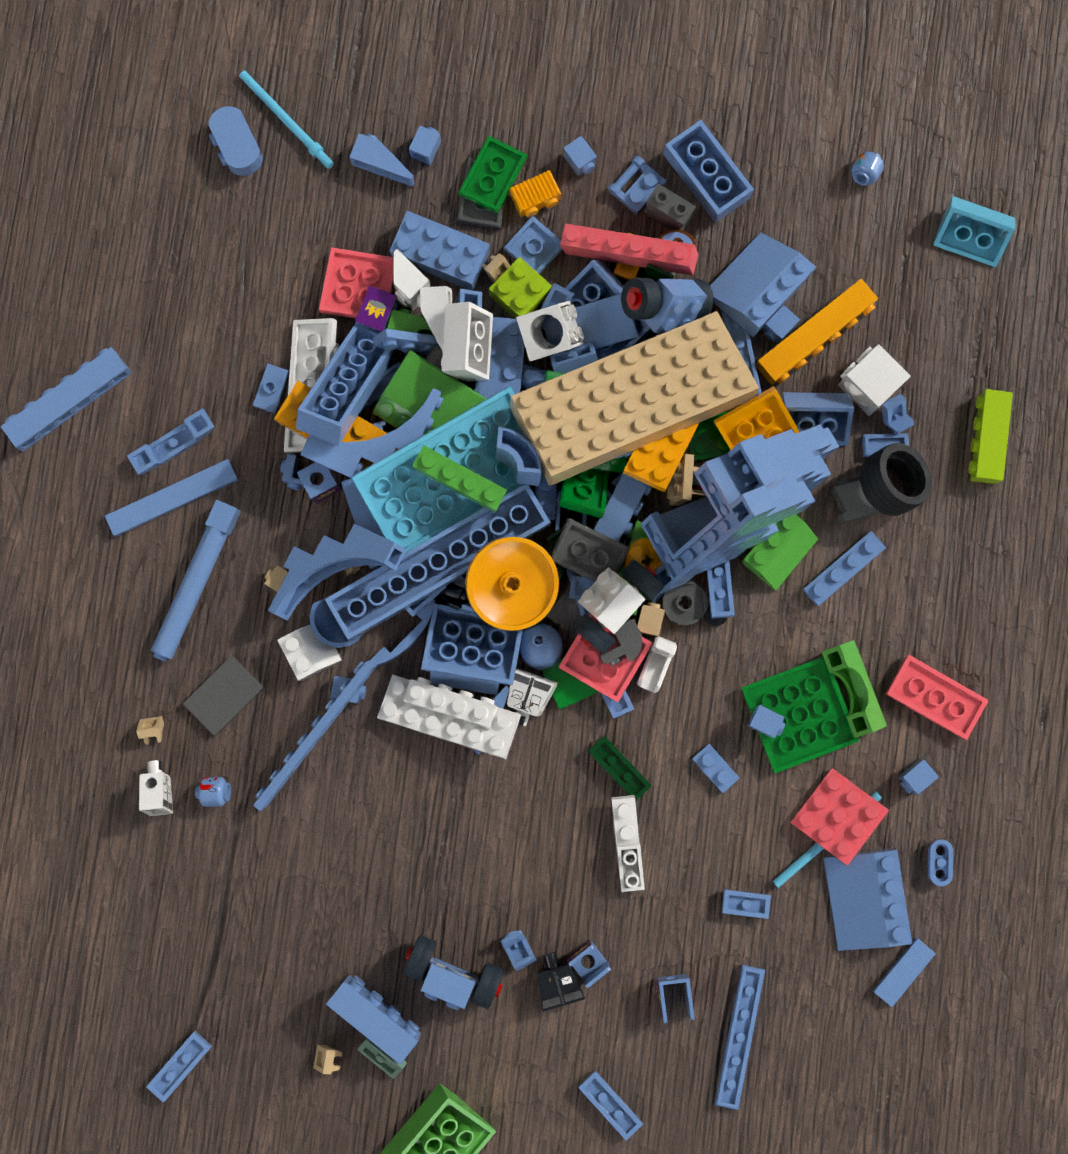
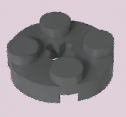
[662,580,708,626]

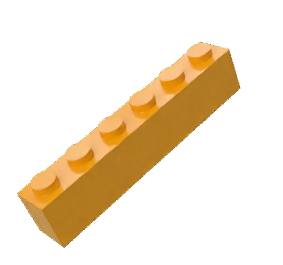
[756,278,879,386]

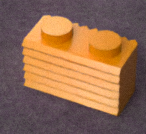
[510,170,561,218]

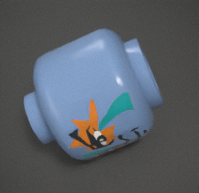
[851,151,884,185]

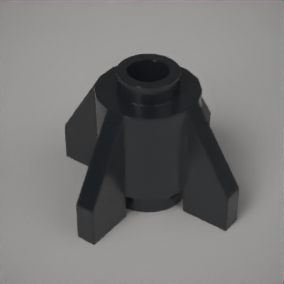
[439,575,469,610]

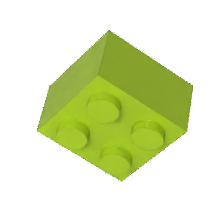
[489,257,552,319]

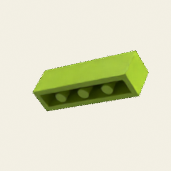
[968,389,1013,484]

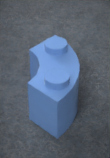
[495,427,541,486]

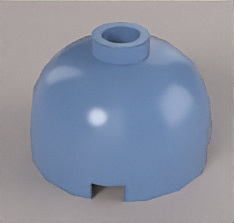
[519,623,564,670]

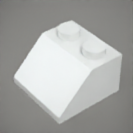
[394,249,430,311]
[278,624,342,682]

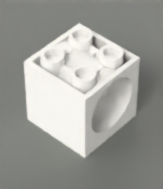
[516,301,584,361]
[838,344,911,416]

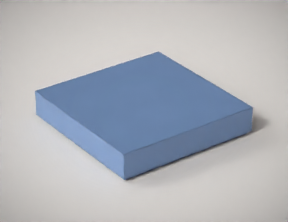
[503,216,563,275]

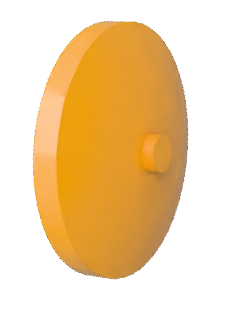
[465,537,559,631]

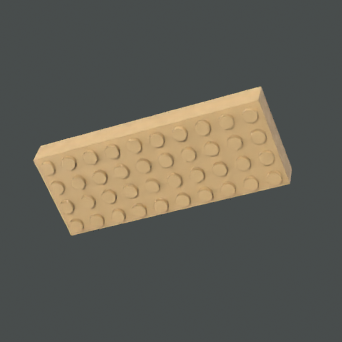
[510,311,759,486]

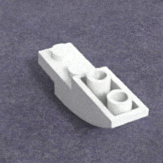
[611,795,645,892]

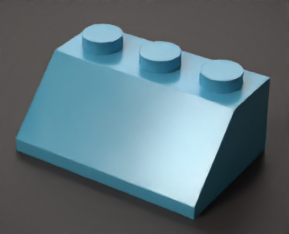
[933,196,1015,267]

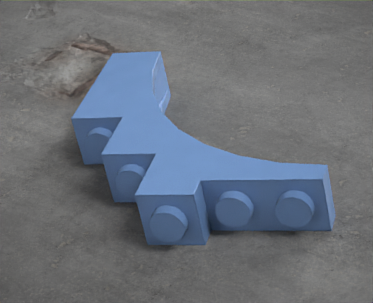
[301,388,443,477]
[268,524,407,621]

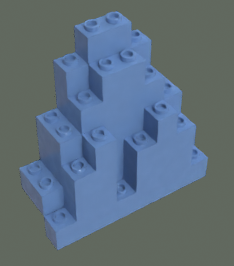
[641,424,839,593]

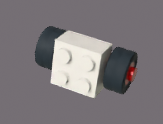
[573,560,664,654]

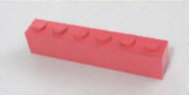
[560,223,699,275]

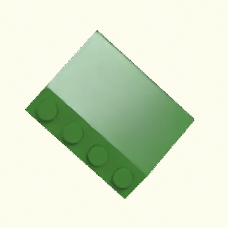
[373,351,487,434]
[380,1083,496,1154]

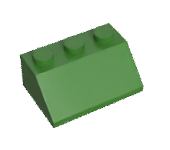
[741,514,818,591]

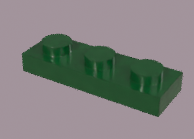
[588,735,652,802]

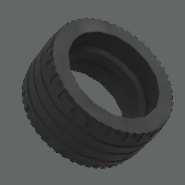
[859,443,932,516]

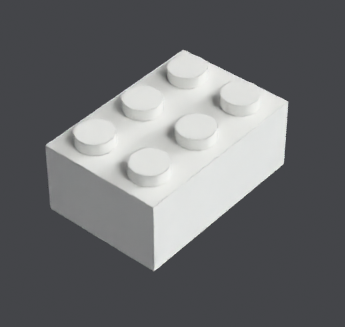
[441,302,493,382]

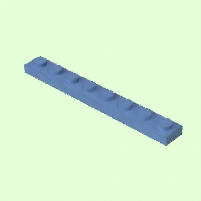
[253,660,378,811]

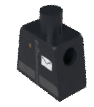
[538,951,585,1012]

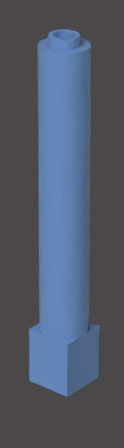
[151,500,241,662]

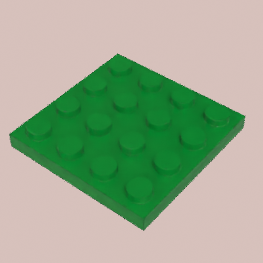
[741,657,860,774]

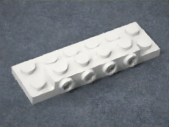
[284,318,340,454]
[377,675,521,759]

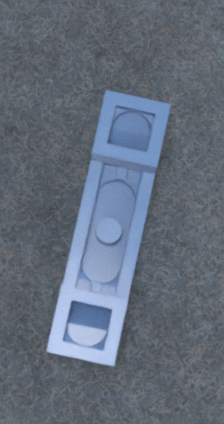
[127,408,215,475]
[371,599,436,666]

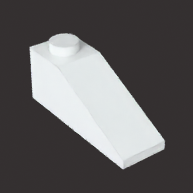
[417,286,452,352]

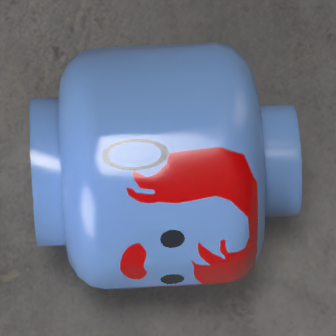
[195,777,231,807]

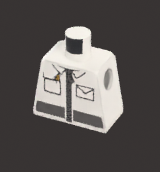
[507,668,558,726]
[139,761,173,816]

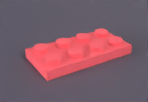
[885,655,989,740]

